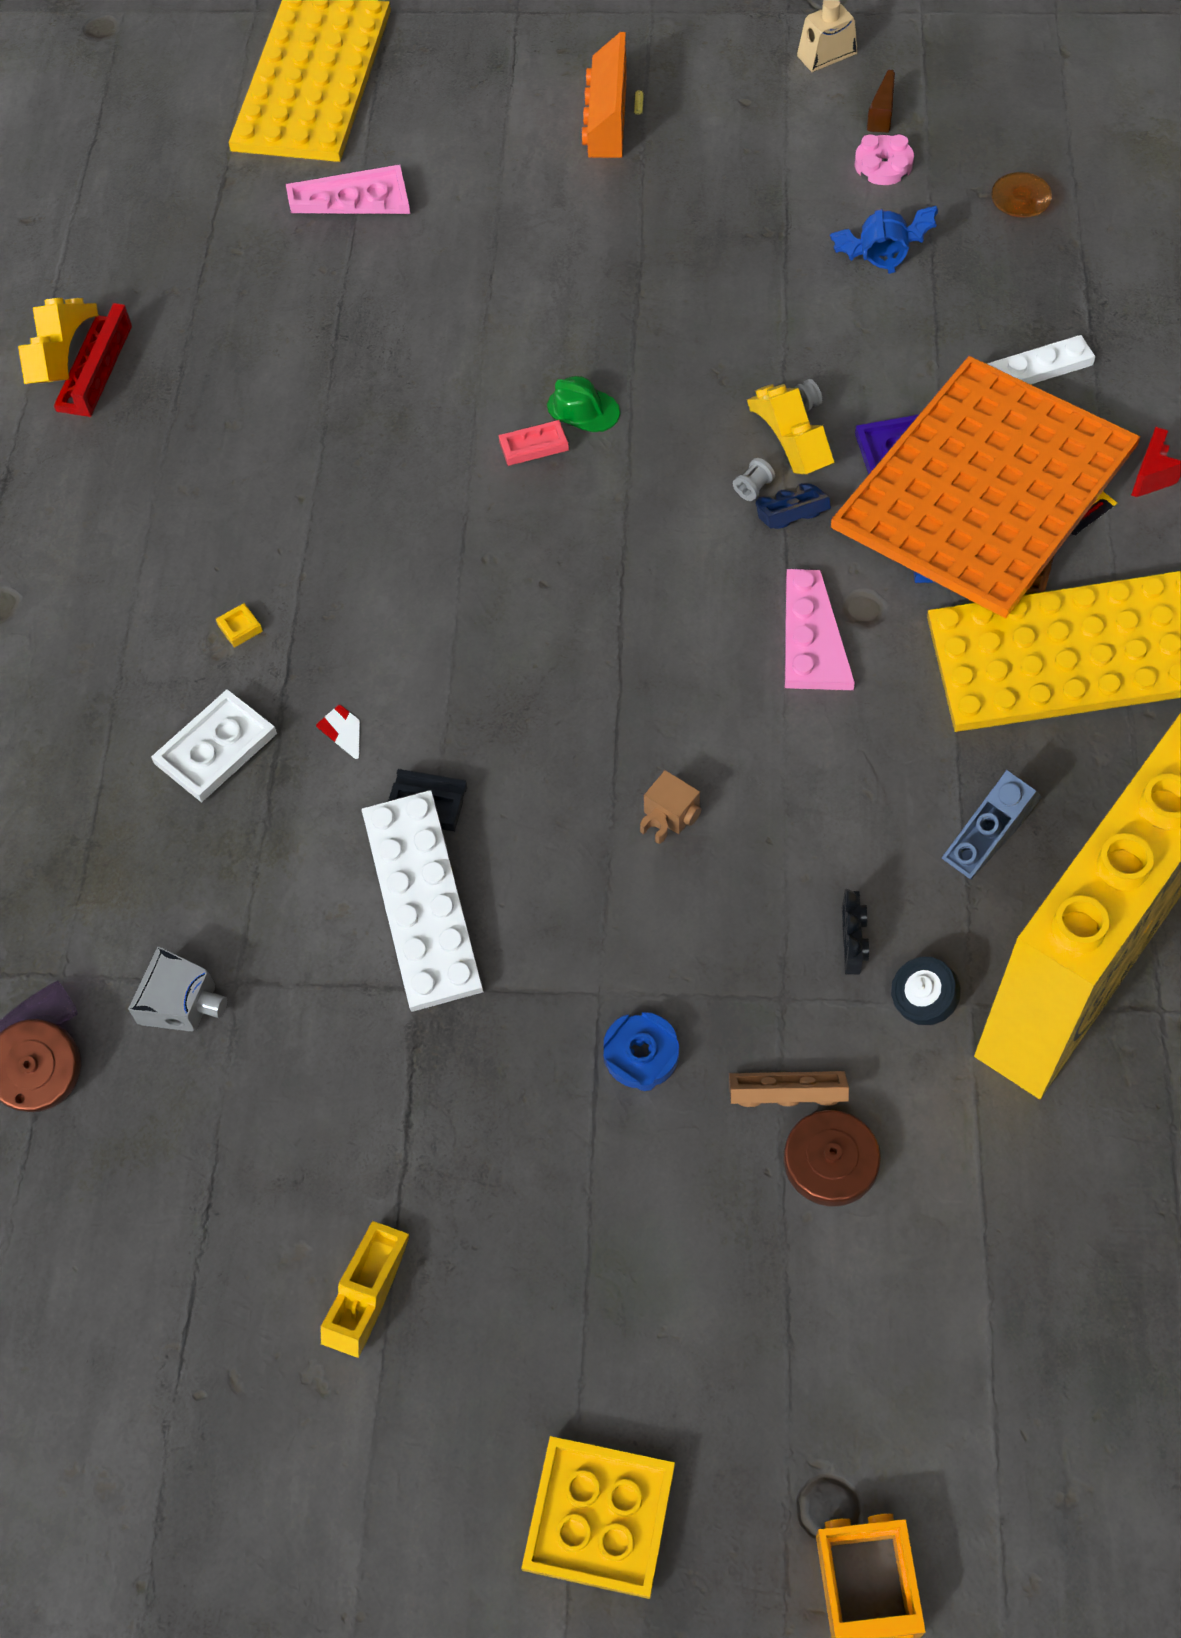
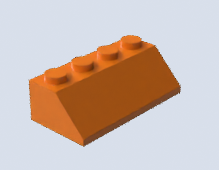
[582,32,627,158]

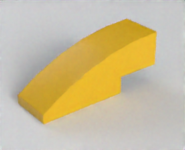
[320,1221,409,1358]

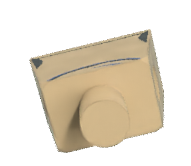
[797,0,857,72]

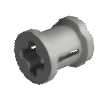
[733,458,775,501]

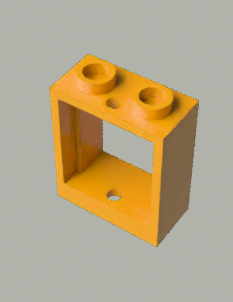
[816,1514,926,1638]

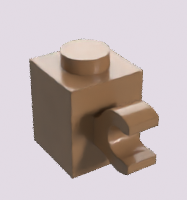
[640,770,701,844]

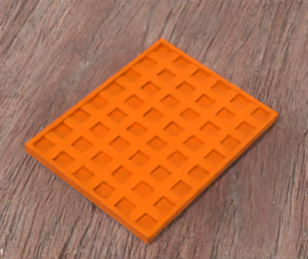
[831,356,1141,618]

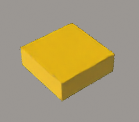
[216,603,263,648]

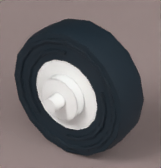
[891,957,961,1025]

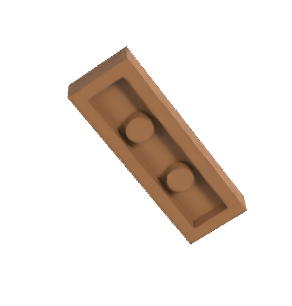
[729,1071,849,1107]

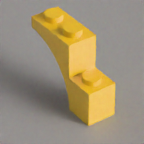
[18,298,98,384]
[747,384,835,474]

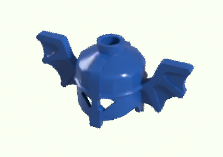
[830,206,938,274]

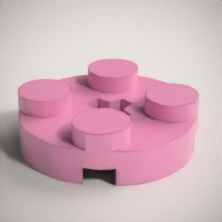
[855,134,914,185]

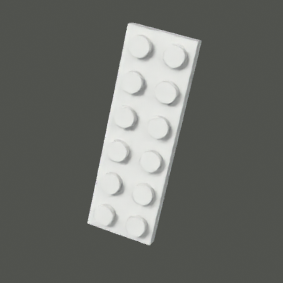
[362,790,483,1012]

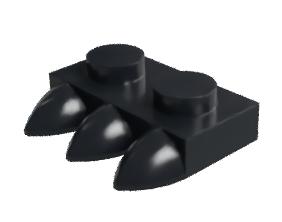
[842,889,869,975]

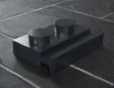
[388,769,467,832]

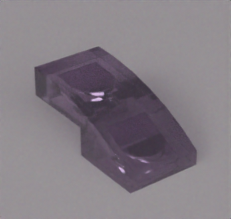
[0,980,78,1033]

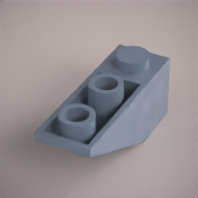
[942,770,1042,880]

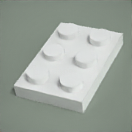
[151,690,277,803]

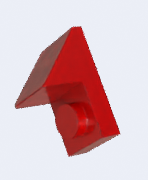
[1131,427,1181,497]

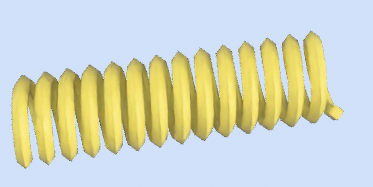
[634,90,643,115]

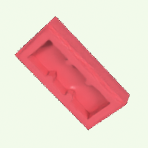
[499,420,569,466]

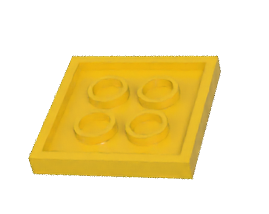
[521,1436,675,1599]

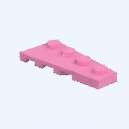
[286,165,410,214]
[785,569,855,690]

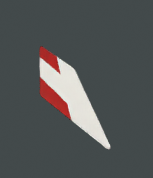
[316,705,360,759]

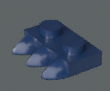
[755,483,831,529]

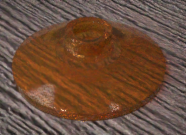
[991,172,1052,217]

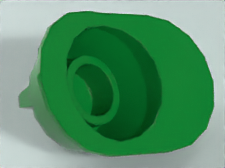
[547,376,620,432]

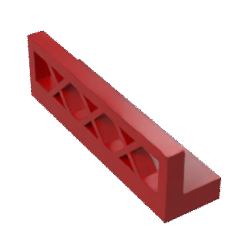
[54,303,132,417]

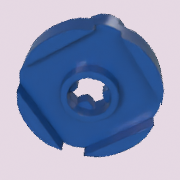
[603,1012,679,1091]

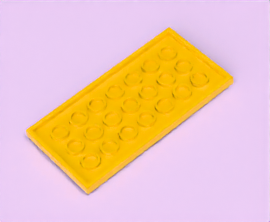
[228,0,391,162]
[927,571,1181,732]

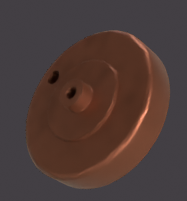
[0,1019,81,1112]
[784,1110,880,1206]

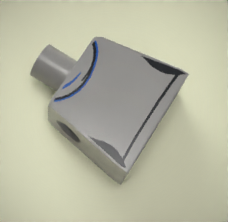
[128,947,227,1031]

